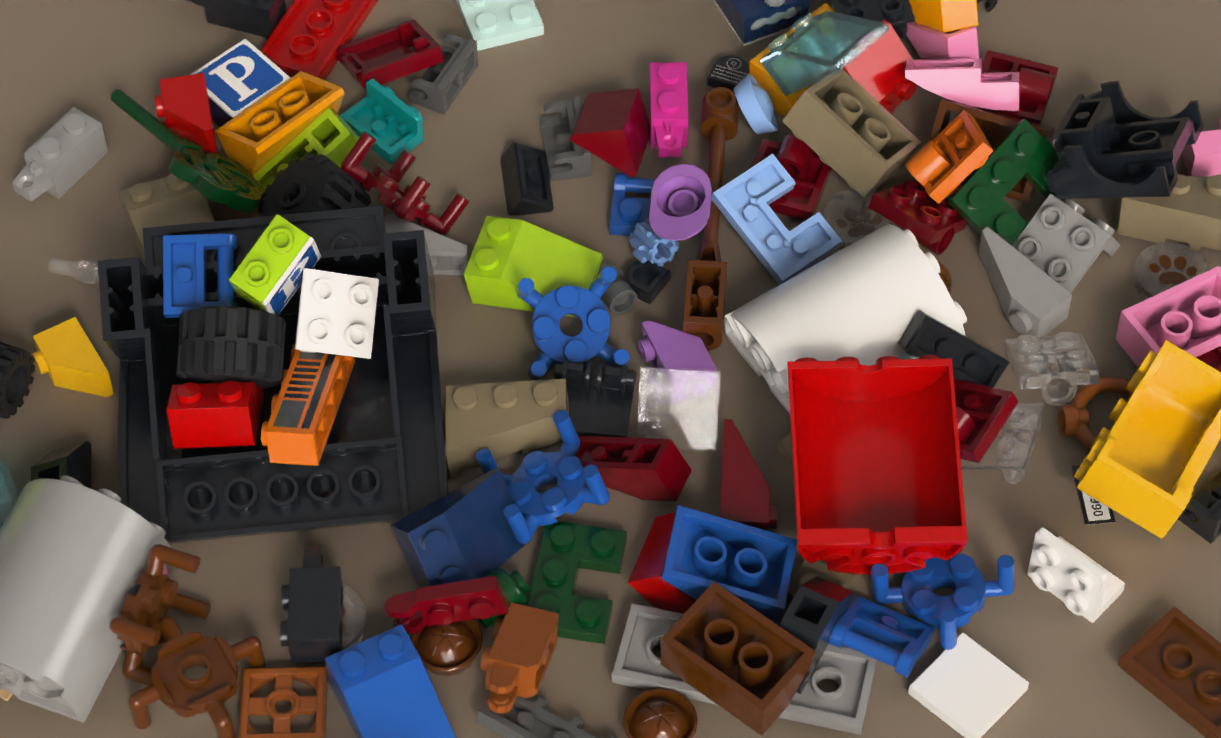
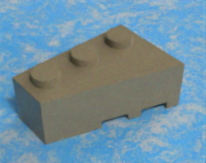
[1114,174,1221,253]

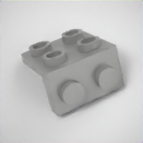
[1012,193,1121,293]

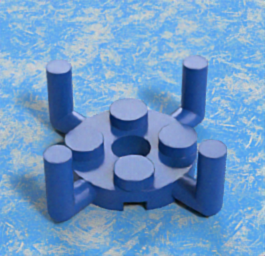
[516,267,630,380]
[476,410,610,544]
[871,554,1015,650]

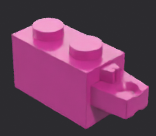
[650,62,688,158]

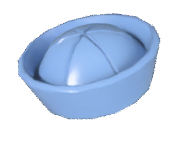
[734,74,778,134]

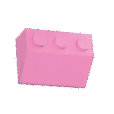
[1115,266,1221,367]

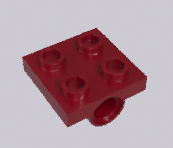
[982,50,1058,124]
[751,134,833,221]
[868,180,967,255]
[954,379,1018,463]

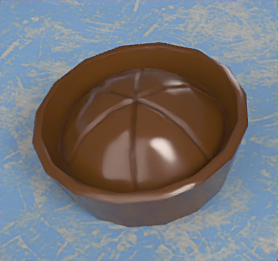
[410,619,483,676]
[623,688,698,738]

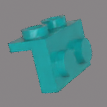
[340,78,424,165]

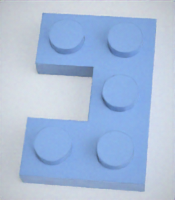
[711,154,842,285]

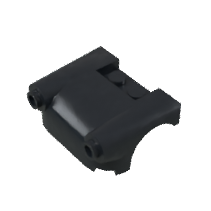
[1047,81,1203,199]

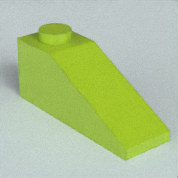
[253,107,359,200]

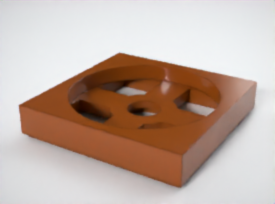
[238,666,328,738]

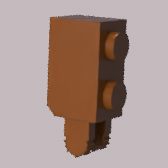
[480,603,559,714]

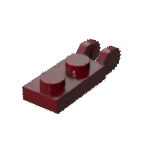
[384,576,509,634]

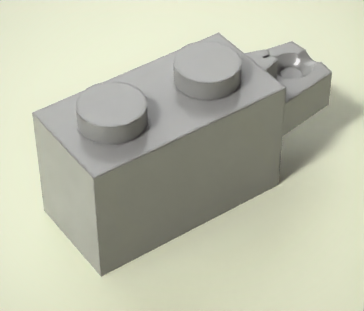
[12,107,108,202]

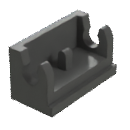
[408,34,478,114]
[540,96,591,181]

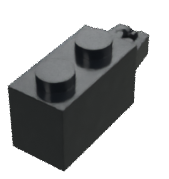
[187,0,287,38]
[280,545,344,662]

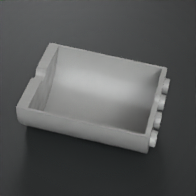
[0,476,171,723]

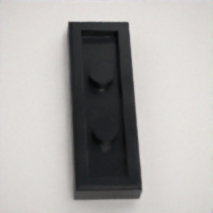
[898,310,1010,387]

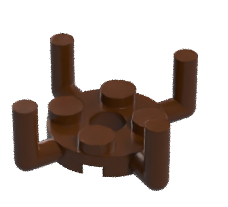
[109,544,211,686]
[128,616,266,738]

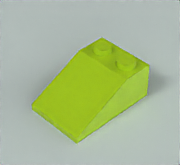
[464,216,603,317]

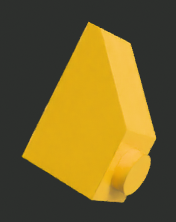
[31,317,114,397]

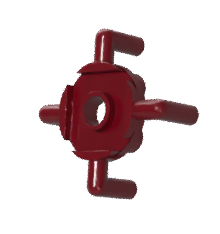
[341,131,470,235]

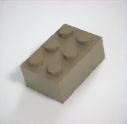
[782,67,922,198]

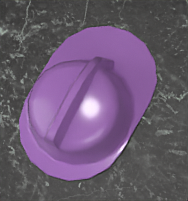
[649,164,712,241]

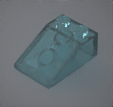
[760,11,889,96]

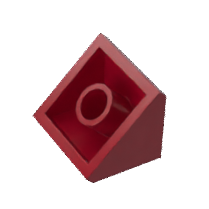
[569,88,651,178]

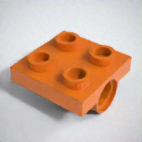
[905,109,993,204]

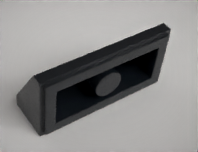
[500,142,554,216]

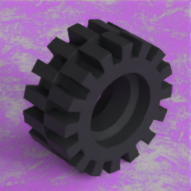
[0,341,35,419]

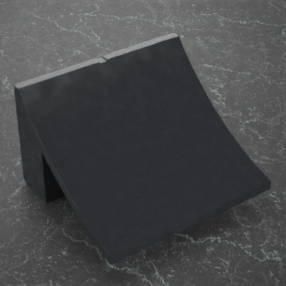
[98,205,449,544]

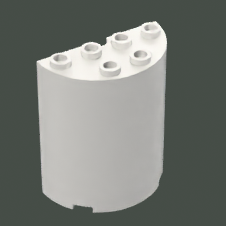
[723,224,967,414]

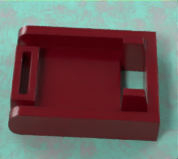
[336,19,444,89]

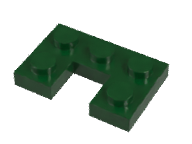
[947,119,1058,246]
[528,521,627,644]

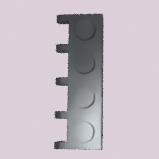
[477,696,616,738]

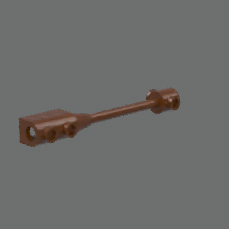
[683,87,739,351]

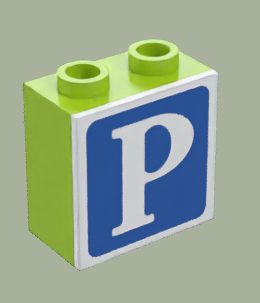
[229,214,321,316]

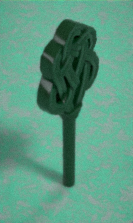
[111,89,265,213]

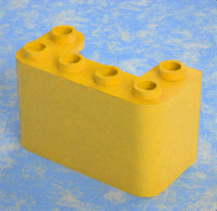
[1073,340,1221,539]

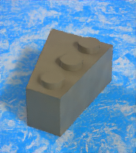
[445,378,569,478]

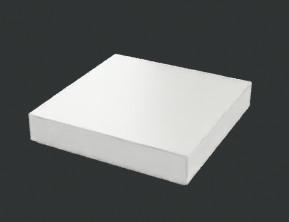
[908,633,1029,738]

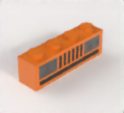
[261,344,355,466]

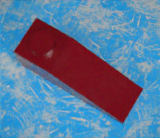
[720,419,778,531]
[575,436,692,501]

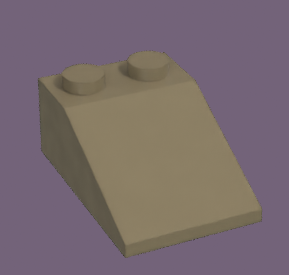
[119,173,214,261]

